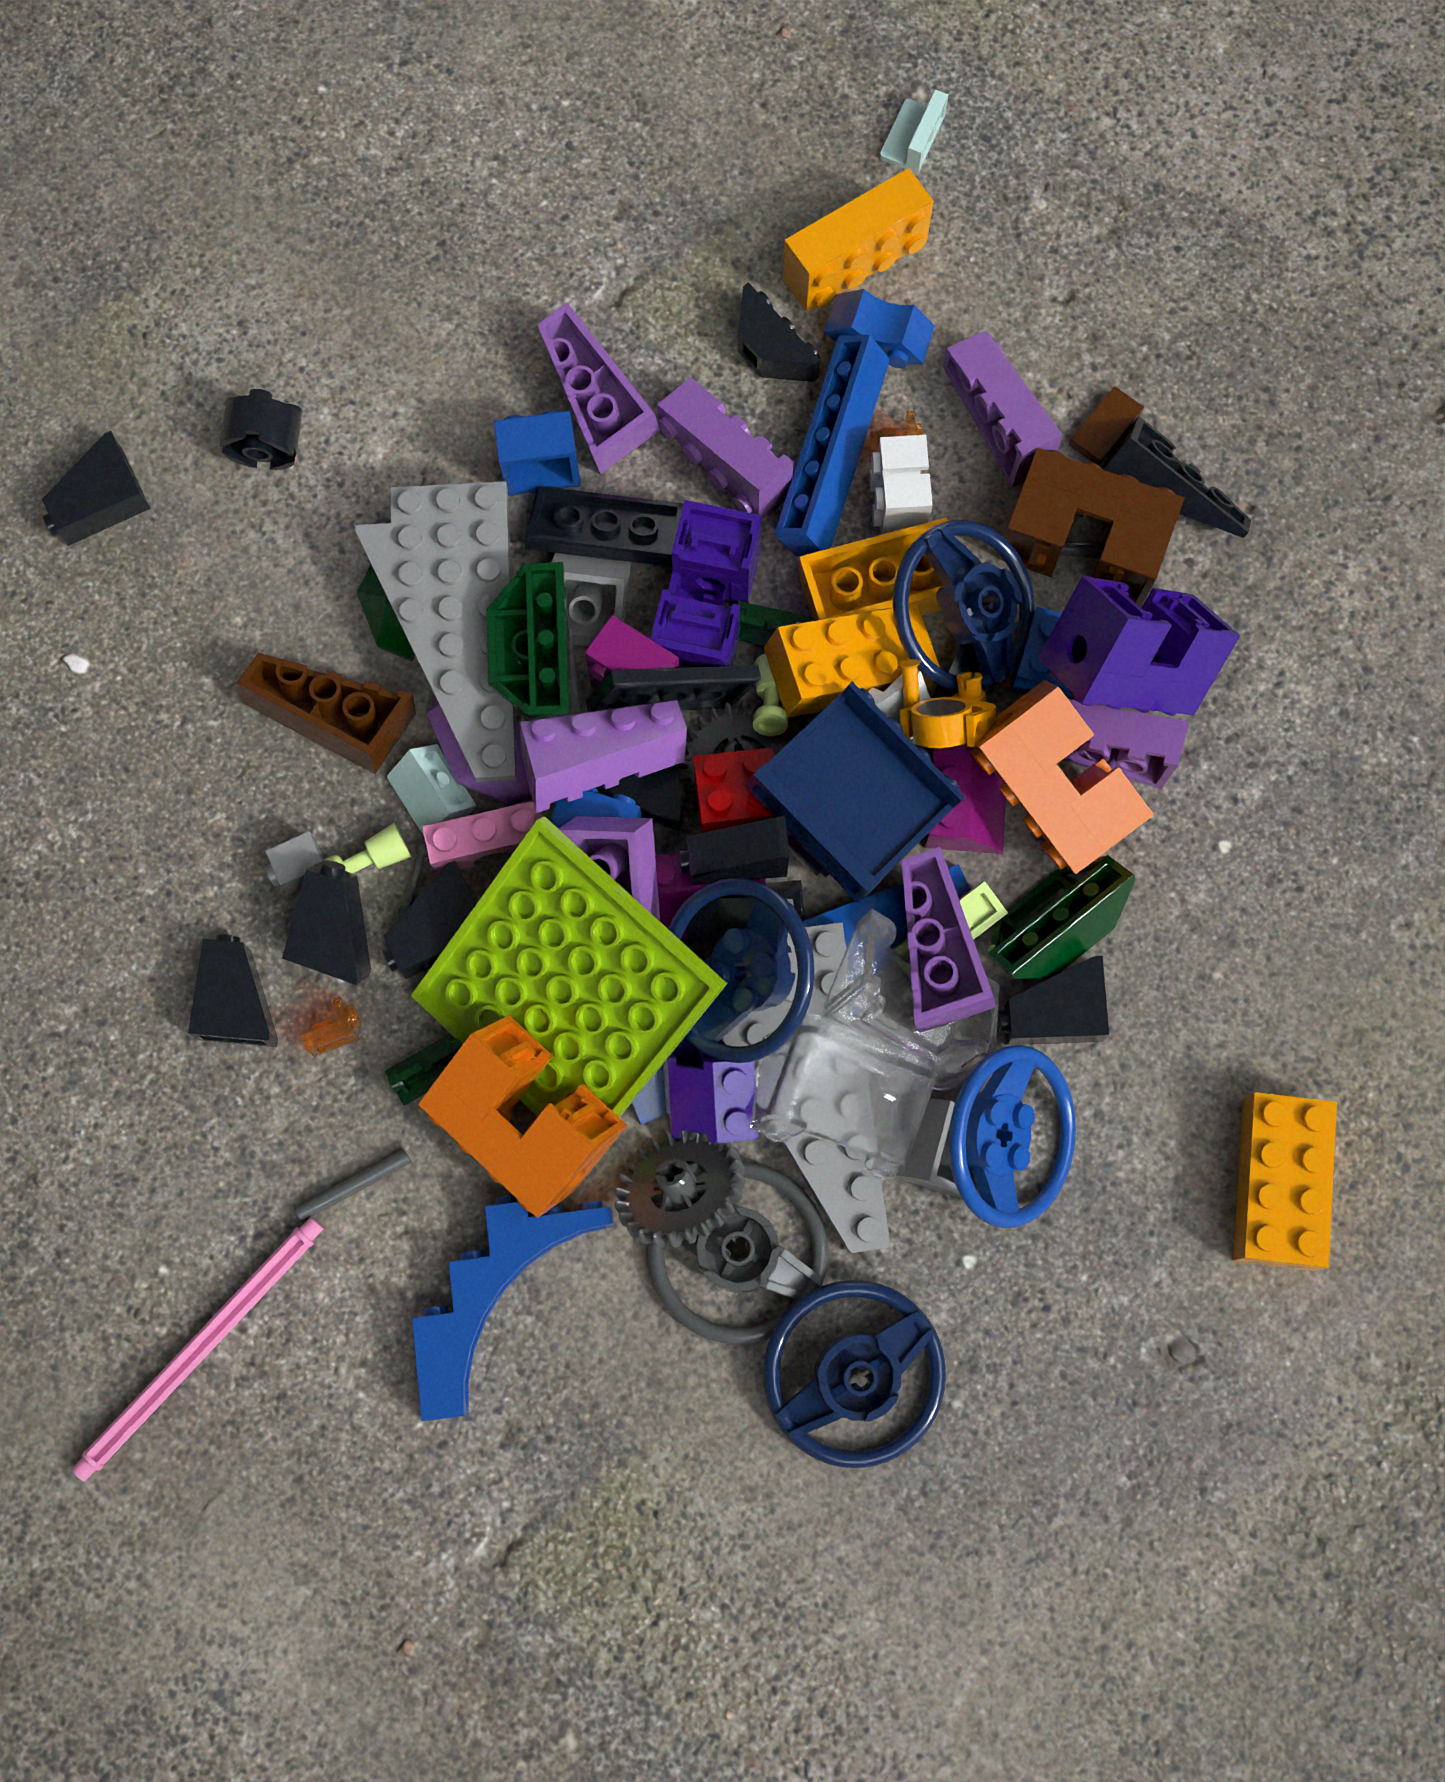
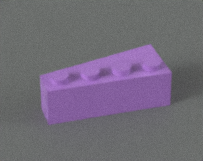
[537,303,660,474]
[657,377,793,520]
[520,700,687,813]
[902,847,996,1033]

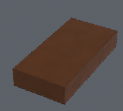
[1069,386,1144,465]

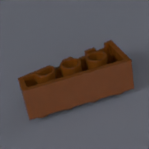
[237,653,416,774]

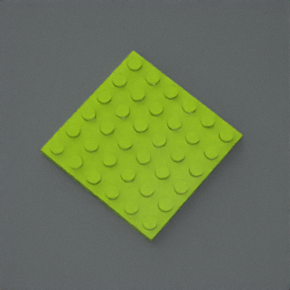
[411,817,727,1118]

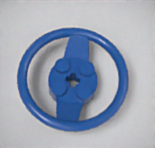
[949,1045,1076,1228]

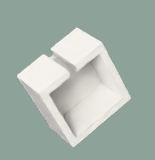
[869,435,933,535]

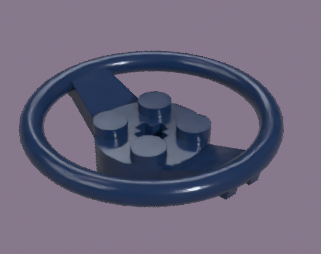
[893,520,1035,692]
[668,878,814,1063]
[763,1280,946,1468]

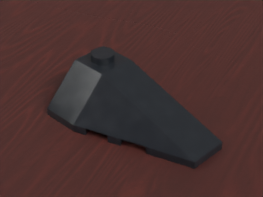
[1102,416,1251,538]

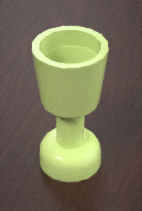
[753,654,788,736]
[324,822,412,873]

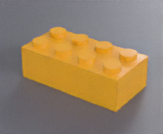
[783,168,934,313]
[798,517,948,621]
[764,604,940,718]
[1233,1092,1337,1271]

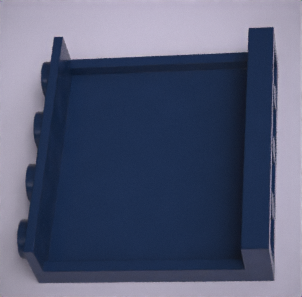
[744,681,966,903]

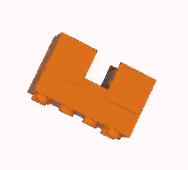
[969,680,1154,874]
[418,1015,628,1218]

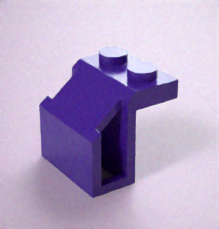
[663,1043,759,1143]

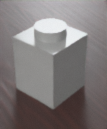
[264,831,324,895]

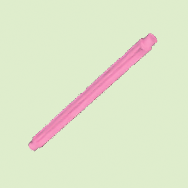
[71,1217,323,1481]

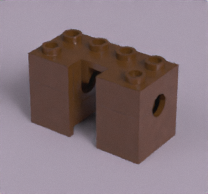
[998,448,1184,608]

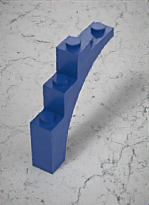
[412,1195,615,1421]

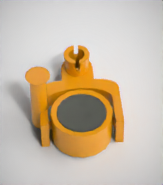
[897,659,996,748]

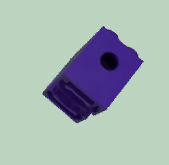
[650,500,761,668]
[1038,576,1240,716]

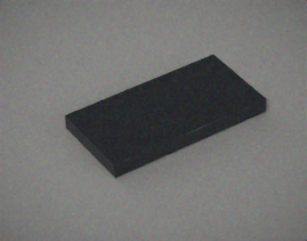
[525,486,684,567]
[586,665,761,713]

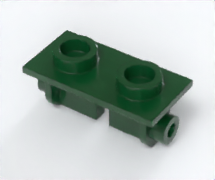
[738,601,813,646]
[385,1034,462,1106]

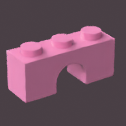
[422,801,544,876]

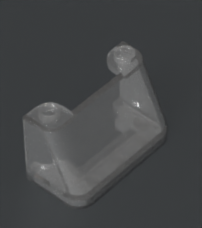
[822,909,1000,1091]
[750,1014,937,1180]

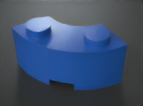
[824,289,935,369]

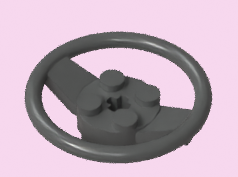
[648,1162,828,1344]

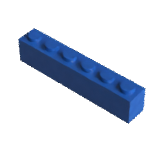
[774,334,890,557]

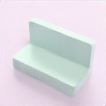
[880,90,949,174]
[387,744,477,836]

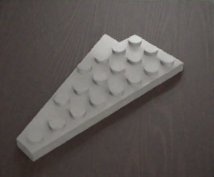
[355,481,517,782]
[721,922,891,1253]

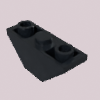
[738,282,820,382]

